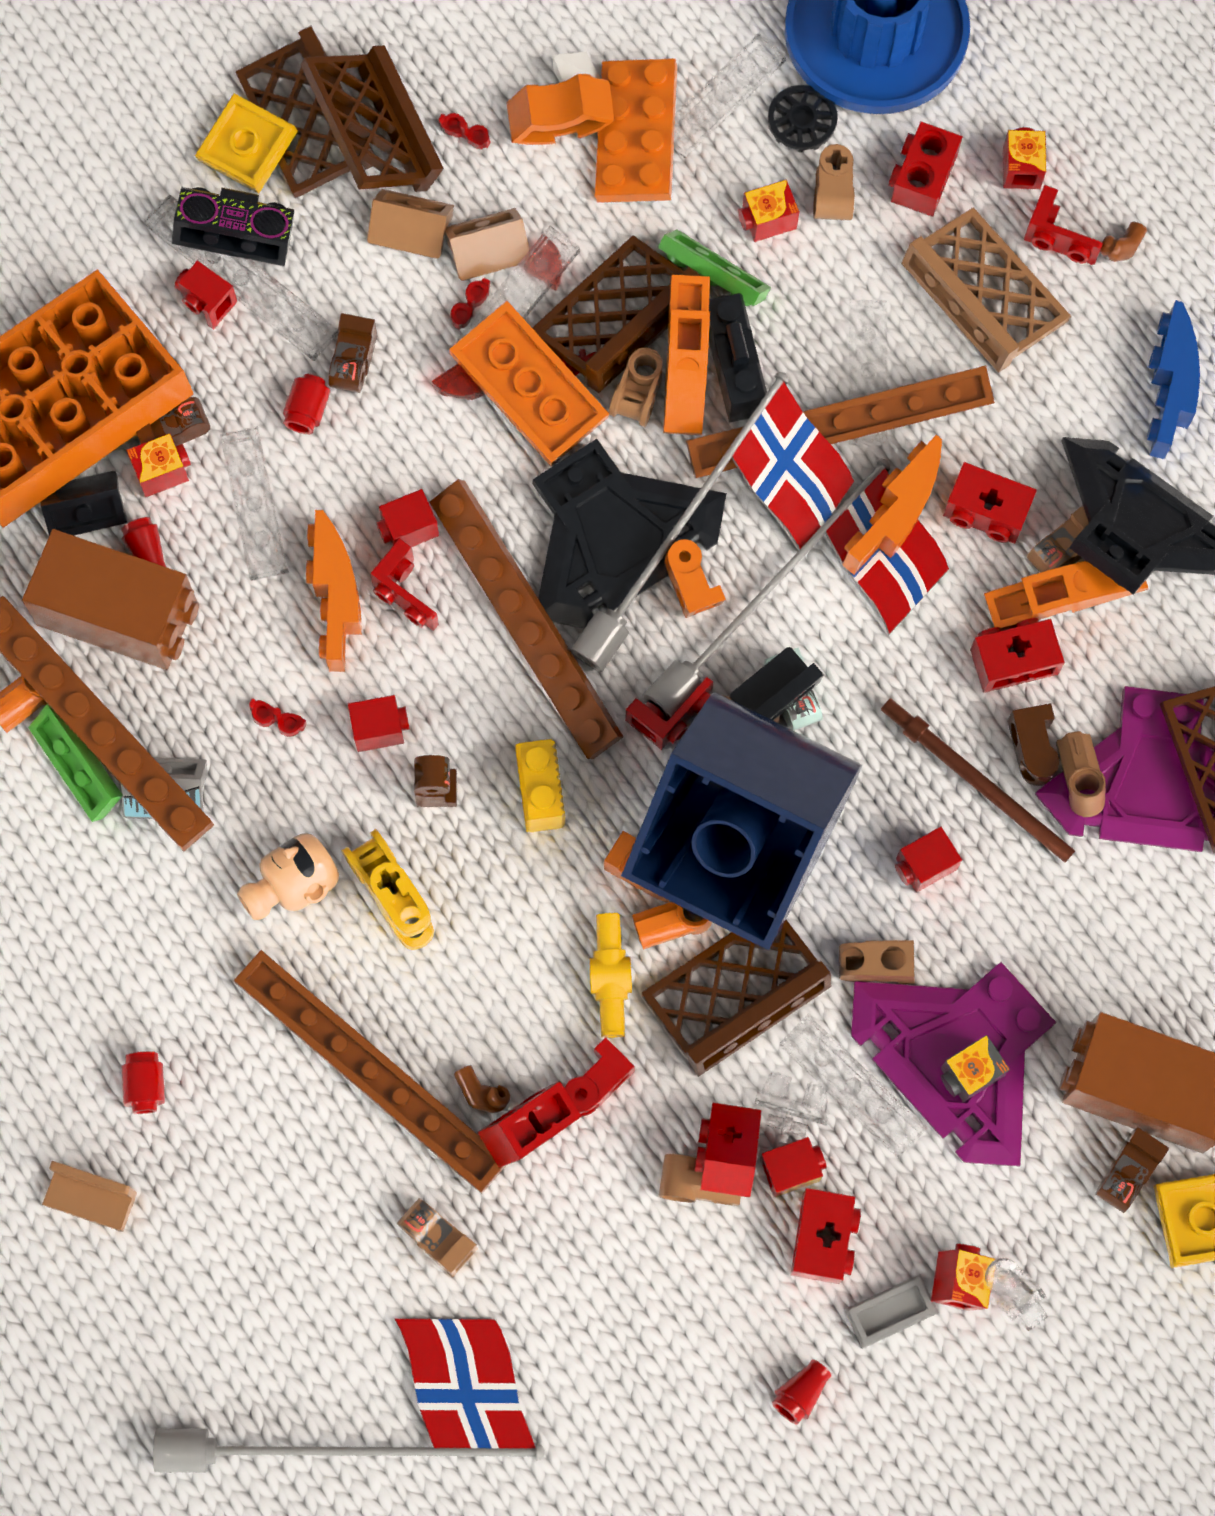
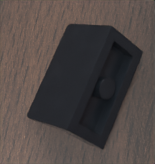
[40,471,127,536]
[730,647,824,721]

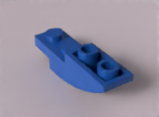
[1146,300,1200,459]

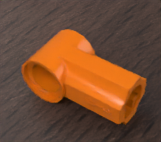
[0,676,47,733]
[632,902,712,950]

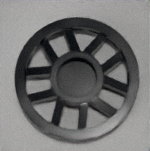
[768,85,838,152]

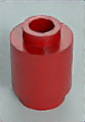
[283,374,331,435]
[121,1052,165,1114]

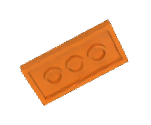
[595,58,677,203]
[449,301,609,466]

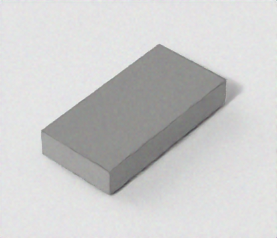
[844,1274,939,1349]

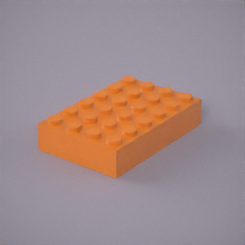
[0,269,194,528]

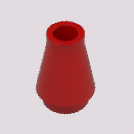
[121,517,166,567]
[772,1359,832,1425]

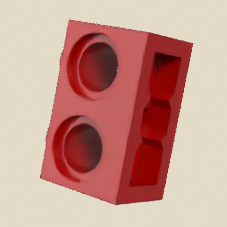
[888,121,963,217]
[477,1081,582,1168]

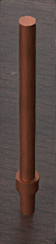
[881,698,1075,863]

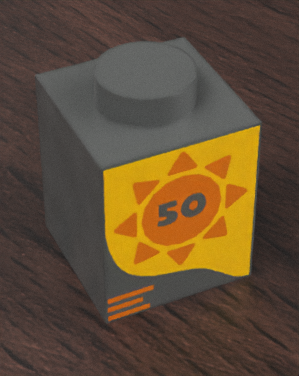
[941,1035,1010,1102]

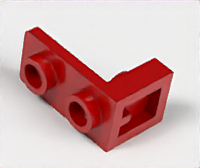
[1024,185,1103,265]
[370,538,439,631]
[625,677,714,750]

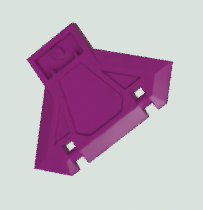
[1034,686,1215,852]
[851,962,1057,1167]

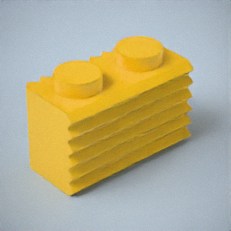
[515,739,565,832]

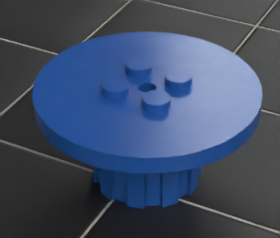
[785,0,970,114]

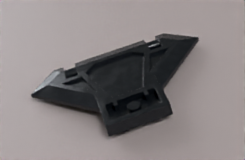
[1061,437,1215,595]
[532,439,727,629]

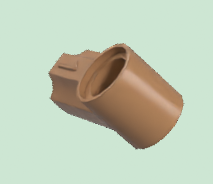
[1056,731,1106,817]
[658,1154,741,1206]

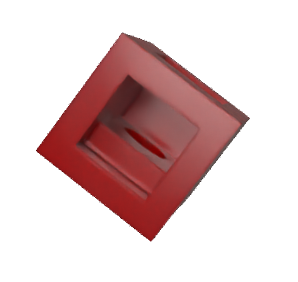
[175,260,237,330]

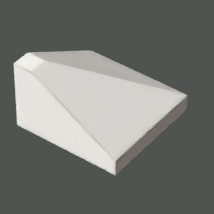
[553,52,601,82]

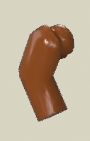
[1100,222,1147,262]
[453,1065,510,1113]

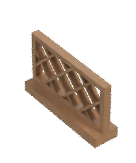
[901,207,1071,373]

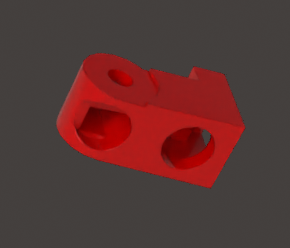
[564,1037,635,1117]

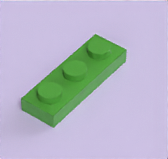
[658,229,772,306]
[28,704,123,822]

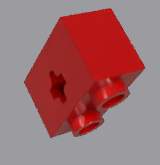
[943,462,1037,544]
[970,618,1065,693]
[694,1102,762,1198]
[790,1188,861,1284]

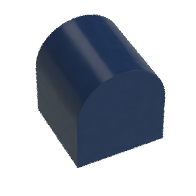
[621,692,862,951]

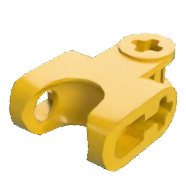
[341,829,434,950]

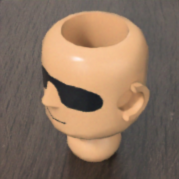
[237,833,339,920]

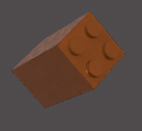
[22,529,199,670]
[1059,1012,1215,1154]

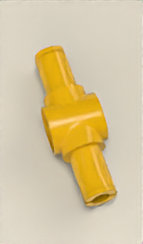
[589,913,632,1038]

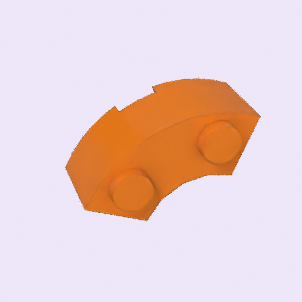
[507,74,615,145]

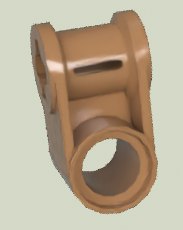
[813,144,855,221]
[609,347,663,427]

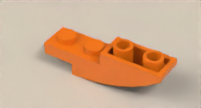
[663,275,710,435]
[843,435,942,575]
[306,510,362,672]
[984,561,1148,631]

